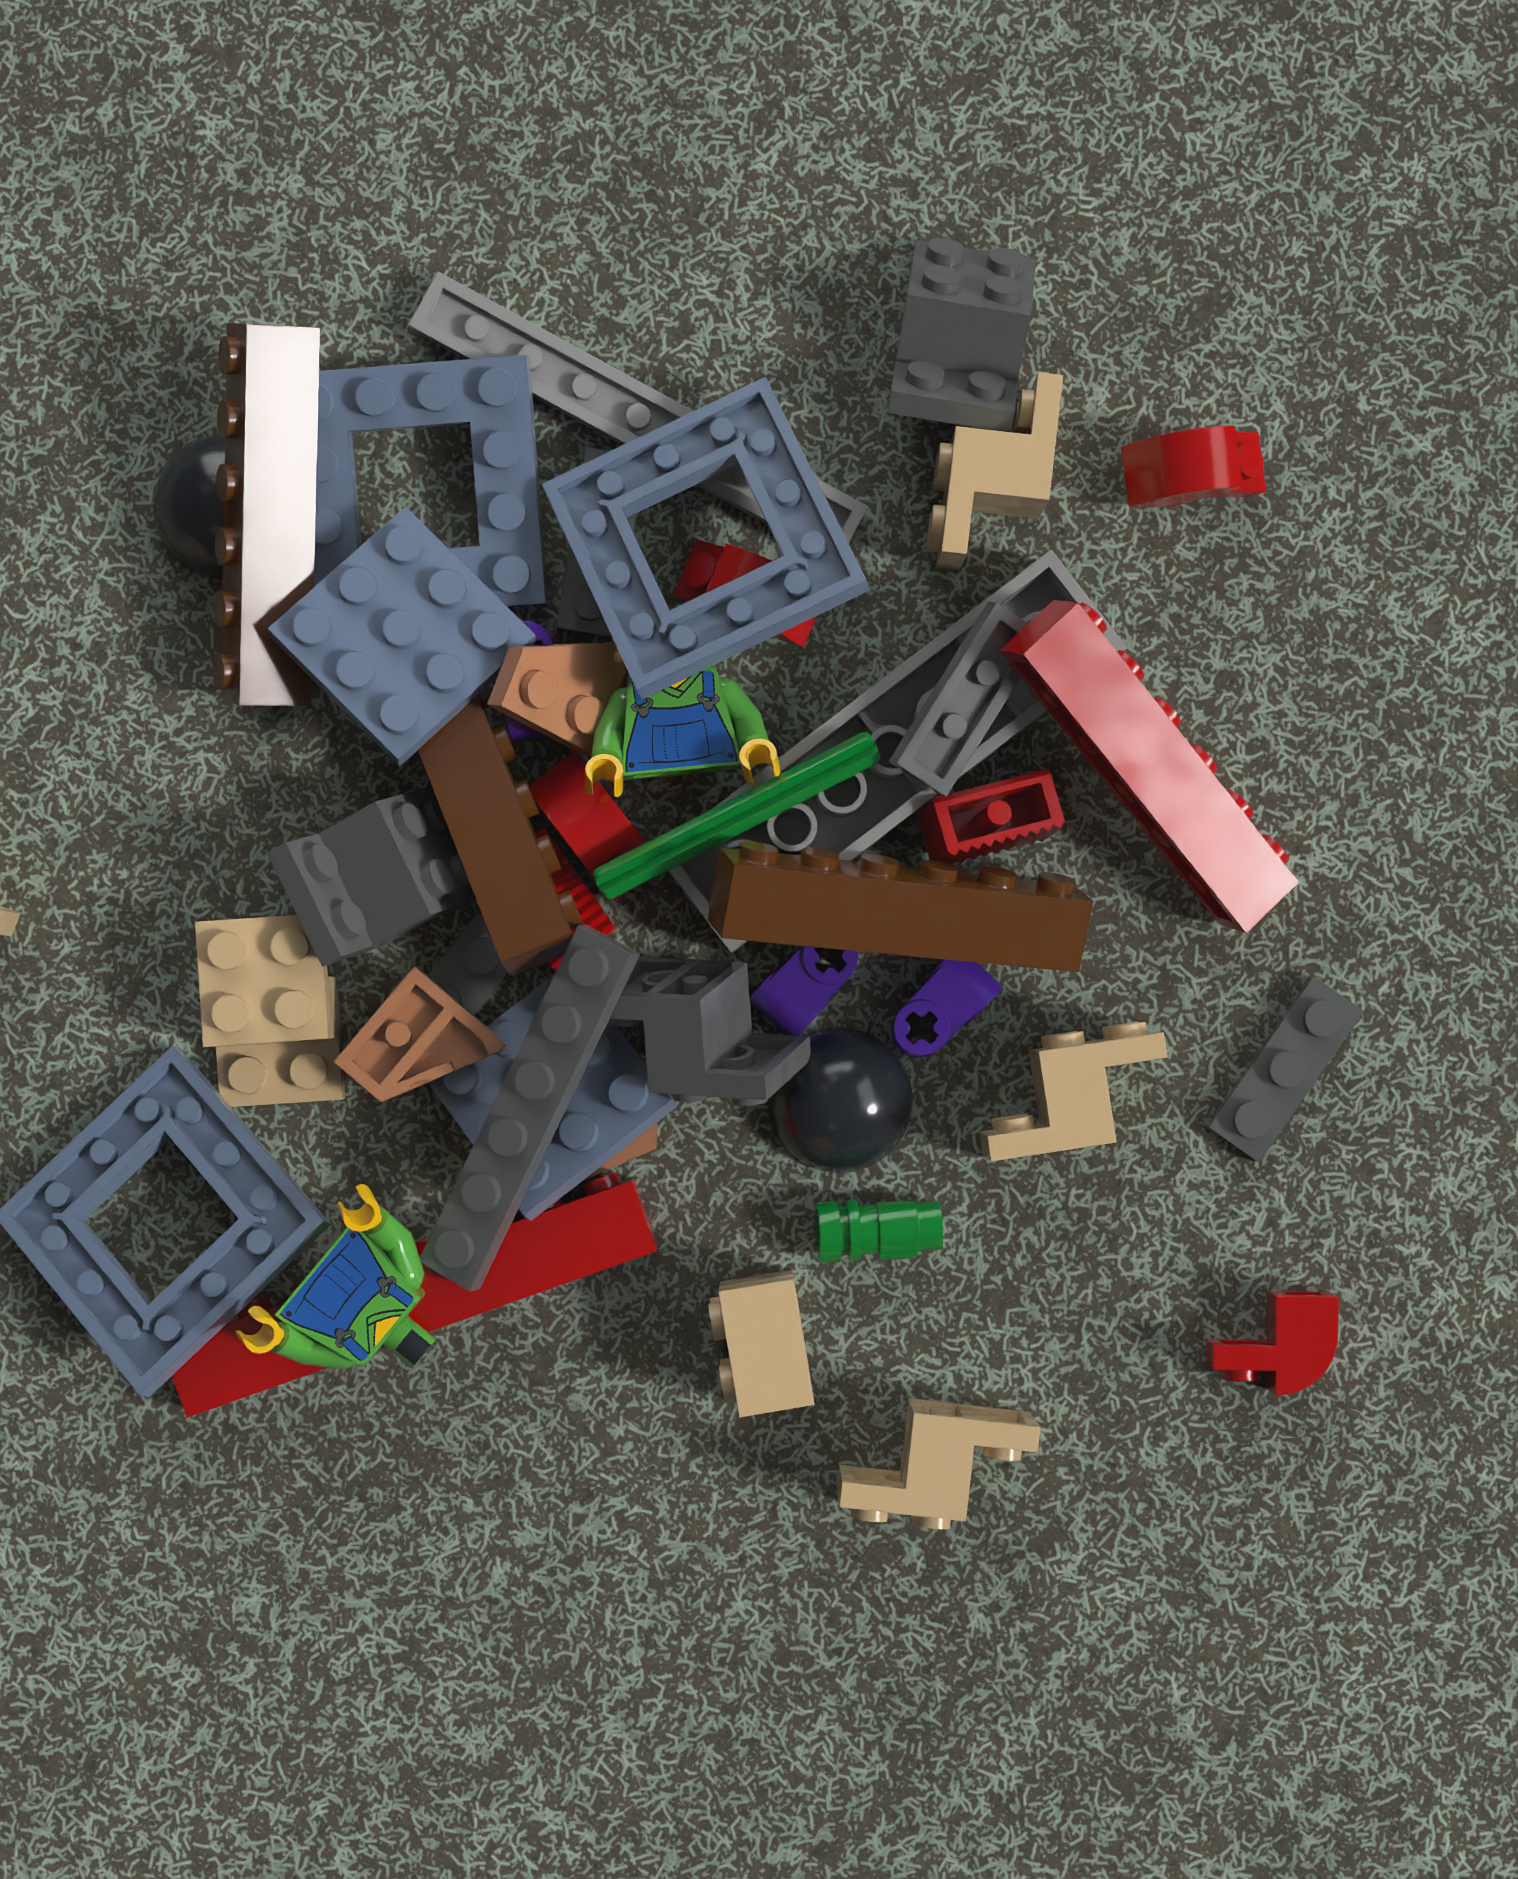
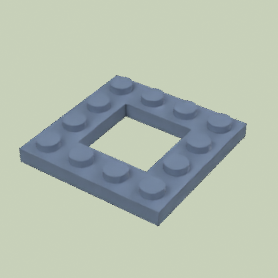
[314,355,548,607]
[542,377,870,699]
[0,1046,331,1397]

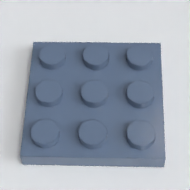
[268,506,536,767]
[429,973,678,1221]

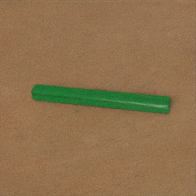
[593,732,881,899]

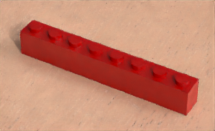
[172,1172,658,1418]

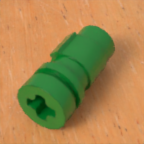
[814,1200,943,1263]

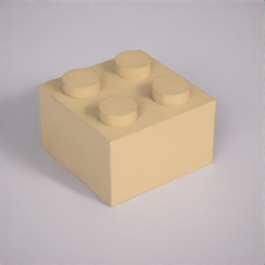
[708,1269,815,1418]

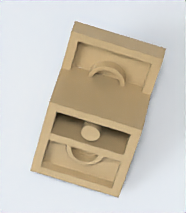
[926,372,1063,571]
[195,915,345,1107]
[979,1022,1168,1162]
[837,1398,1040,1529]

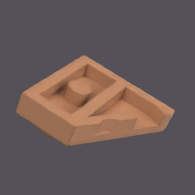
[487,642,627,755]
[334,967,507,1102]

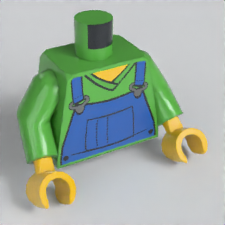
[585,667,781,797]
[236,1184,436,1369]

